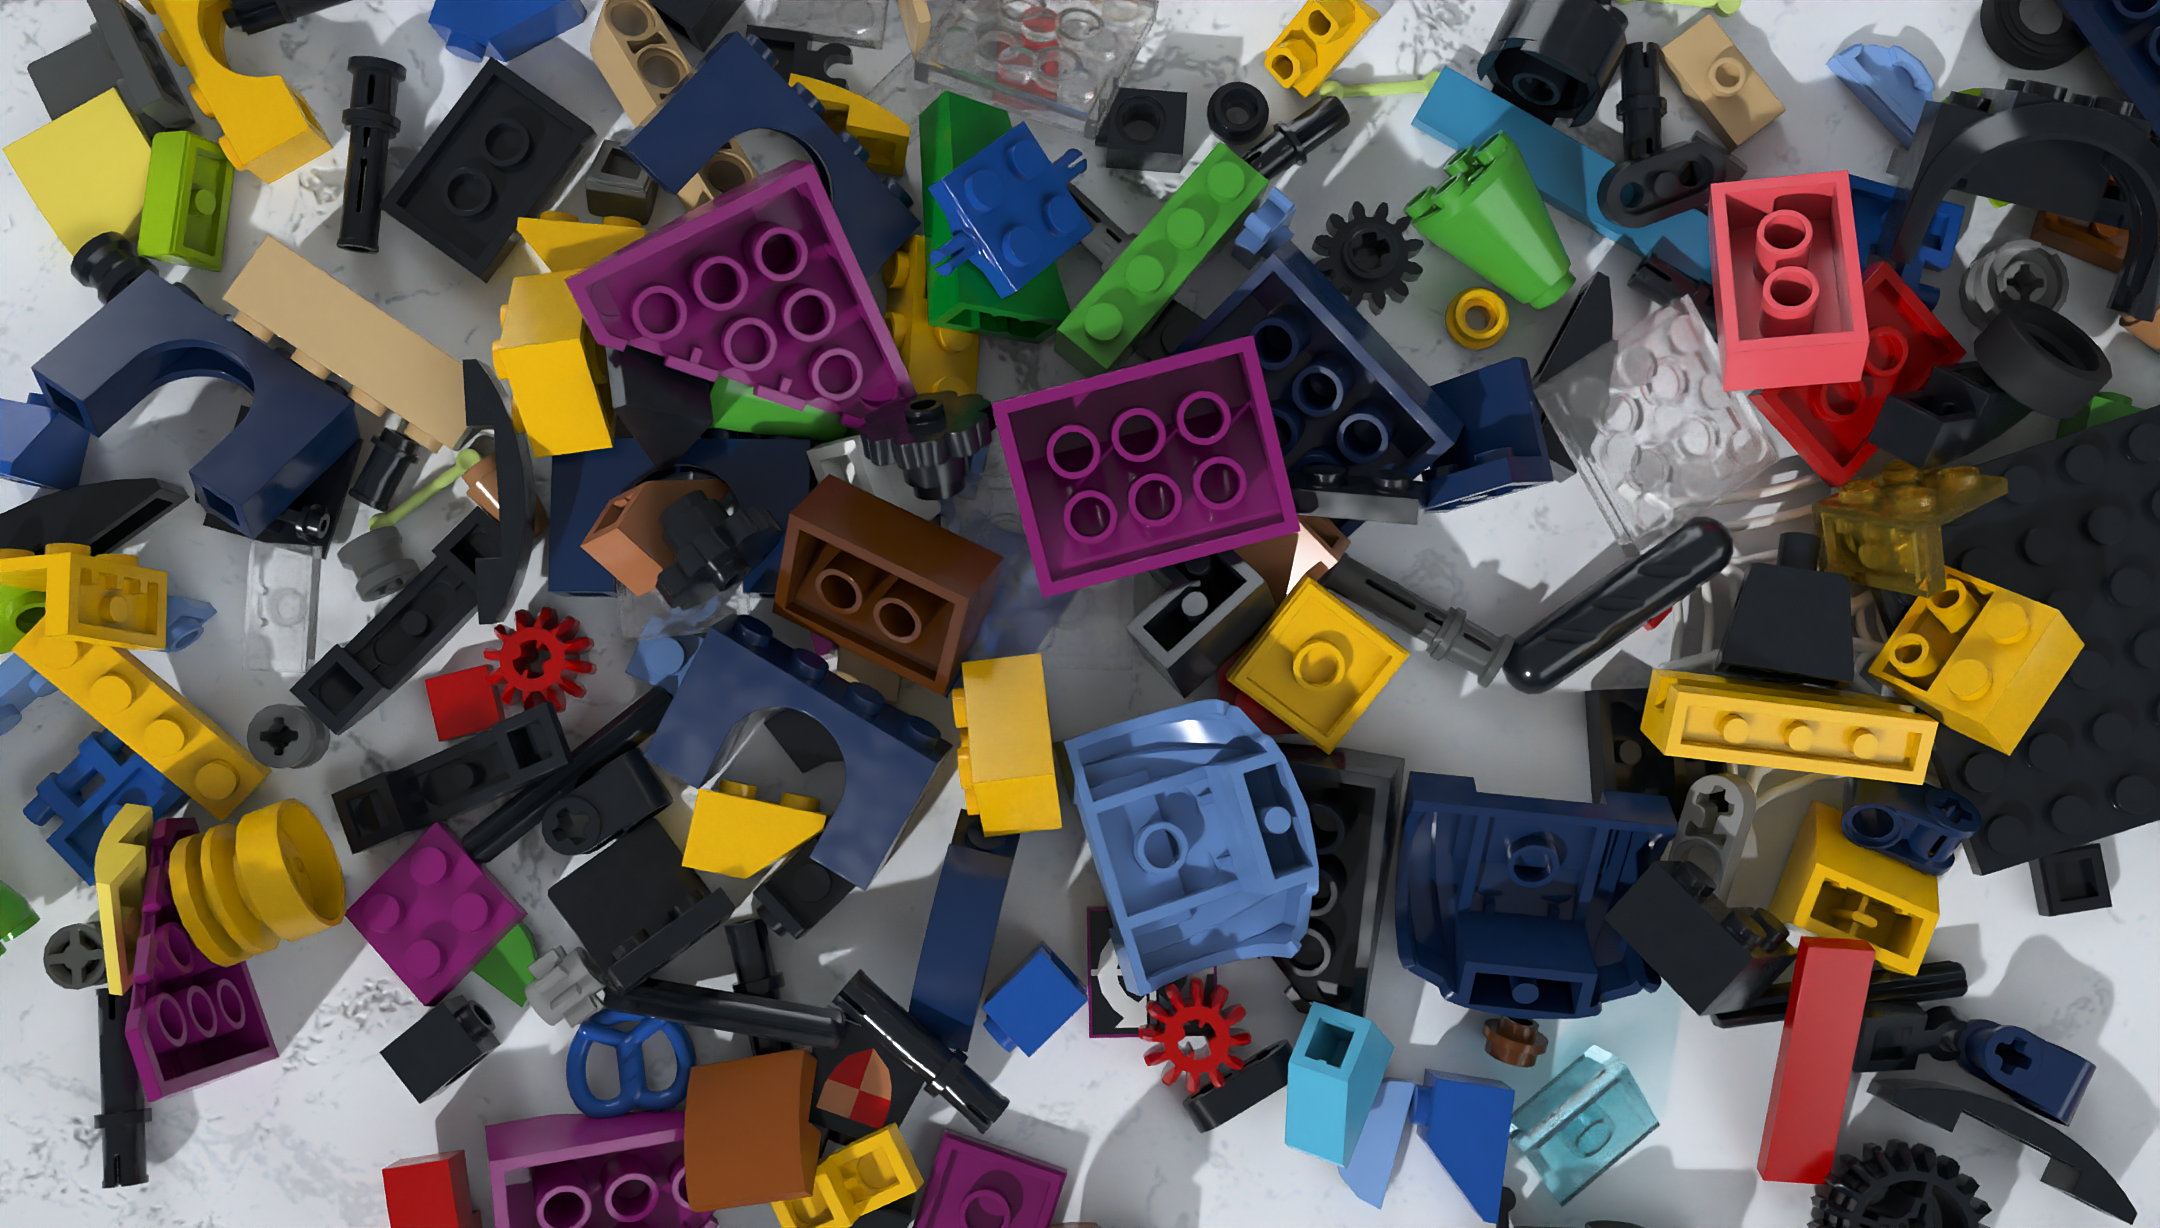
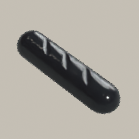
[1502,516,1734,694]

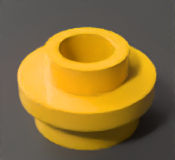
[1445,287,1509,350]

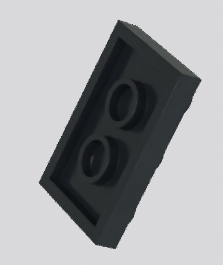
[379,57,597,284]

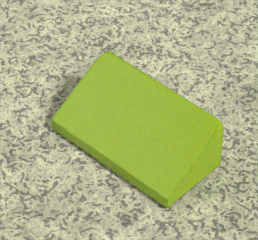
[137,131,235,272]

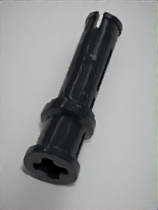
[336,56,407,254]

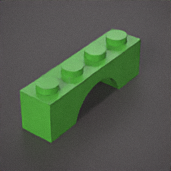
[1054,141,1269,378]

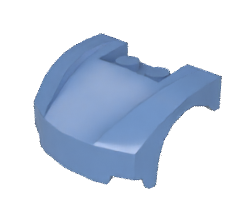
[1053,699,1319,996]

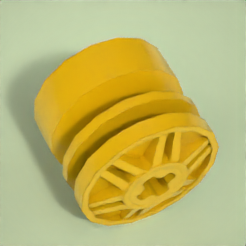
[169,798,347,968]

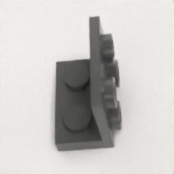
[27,0,196,142]

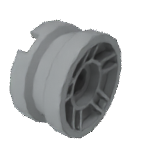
[1958,239,2069,331]

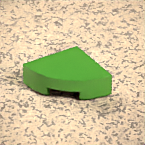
[472,921,538,1008]

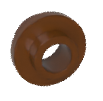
[1482,1015,1549,1068]

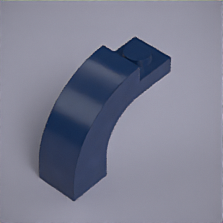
[908,808,1021,1052]

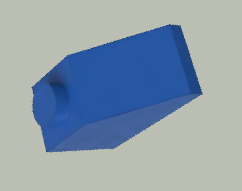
[428,0,587,63]
[0,393,90,491]
[1409,1069,1515,1224]

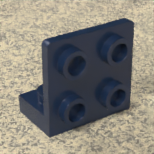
[1421,357,1554,514]

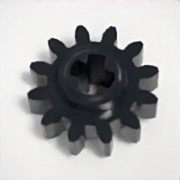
[1311,201,1424,316]

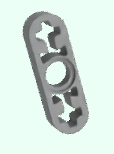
[1667,772,1756,905]

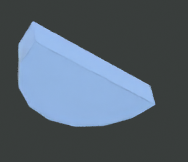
[1826,43,1935,151]
[1337,1077,1416,1210]

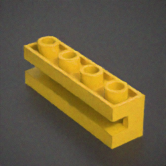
[1640,668,1939,785]

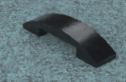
[462,359,536,625]
[289,506,502,735]
[331,701,575,855]
[1866,1078,2138,1225]

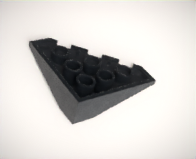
[1257,742,1405,1018]

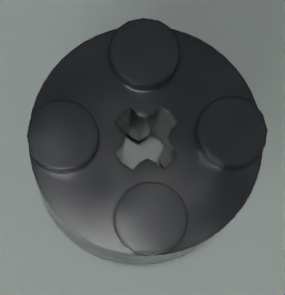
[1477,0,1629,128]

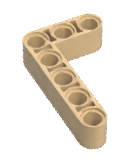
[590,0,759,213]

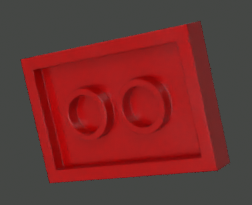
[1747,260,1967,488]

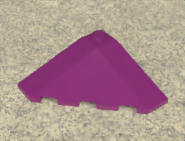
[564,159,917,430]
[125,817,279,1103]
[485,1111,719,1228]

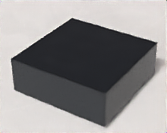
[2028,842,2113,917]

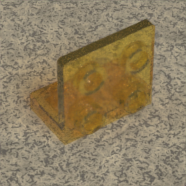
[1812,459,2008,598]

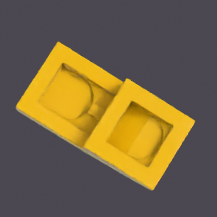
[789,73,911,176]
[770,1122,924,1228]

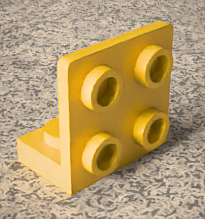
[0,543,168,651]

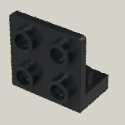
[547,817,736,997]

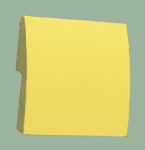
[2,87,152,258]
[94,803,154,996]

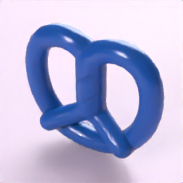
[566,1007,697,1119]

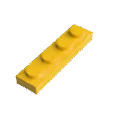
[11,615,272,822]

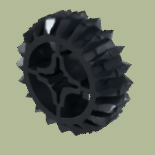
[1807,1139,1992,1228]

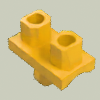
[1264,0,1382,99]

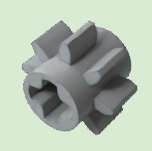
[524,945,607,1028]

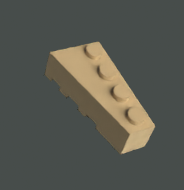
[222,234,474,454]

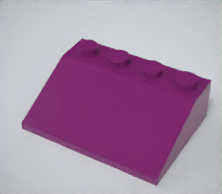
[991,335,1301,598]

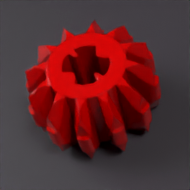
[483,606,597,713]
[1138,977,1251,1093]

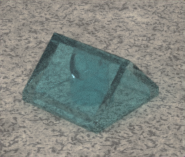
[1508,1045,1660,1207]

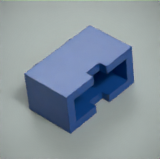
[982,940,1088,1058]

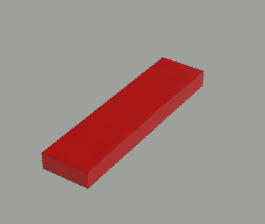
[1757,936,1876,1185]

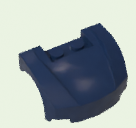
[1395,771,1678,1019]

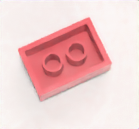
[1707,170,1870,392]

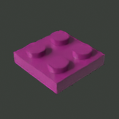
[345,821,528,1007]

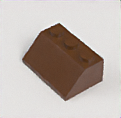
[772,474,1004,696]

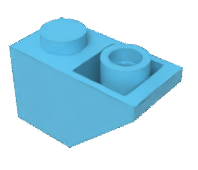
[1285,1001,1395,1169]

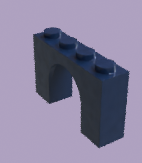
[619,31,921,282]
[31,269,361,540]
[548,428,818,599]
[643,613,953,891]

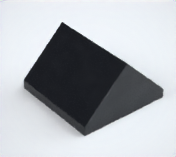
[605,344,714,471]

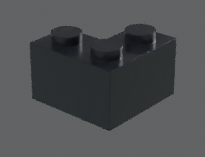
[1125,549,1278,699]
[1604,861,1798,1016]

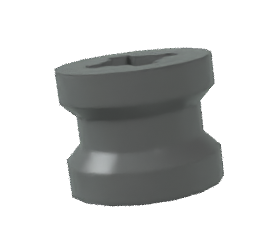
[337,526,421,602]
[246,704,331,769]
[43,920,108,990]

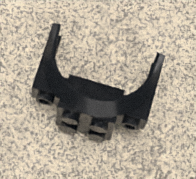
[1874,78,2160,322]

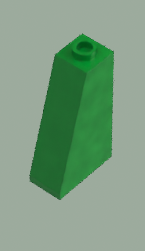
[919,87,1071,345]

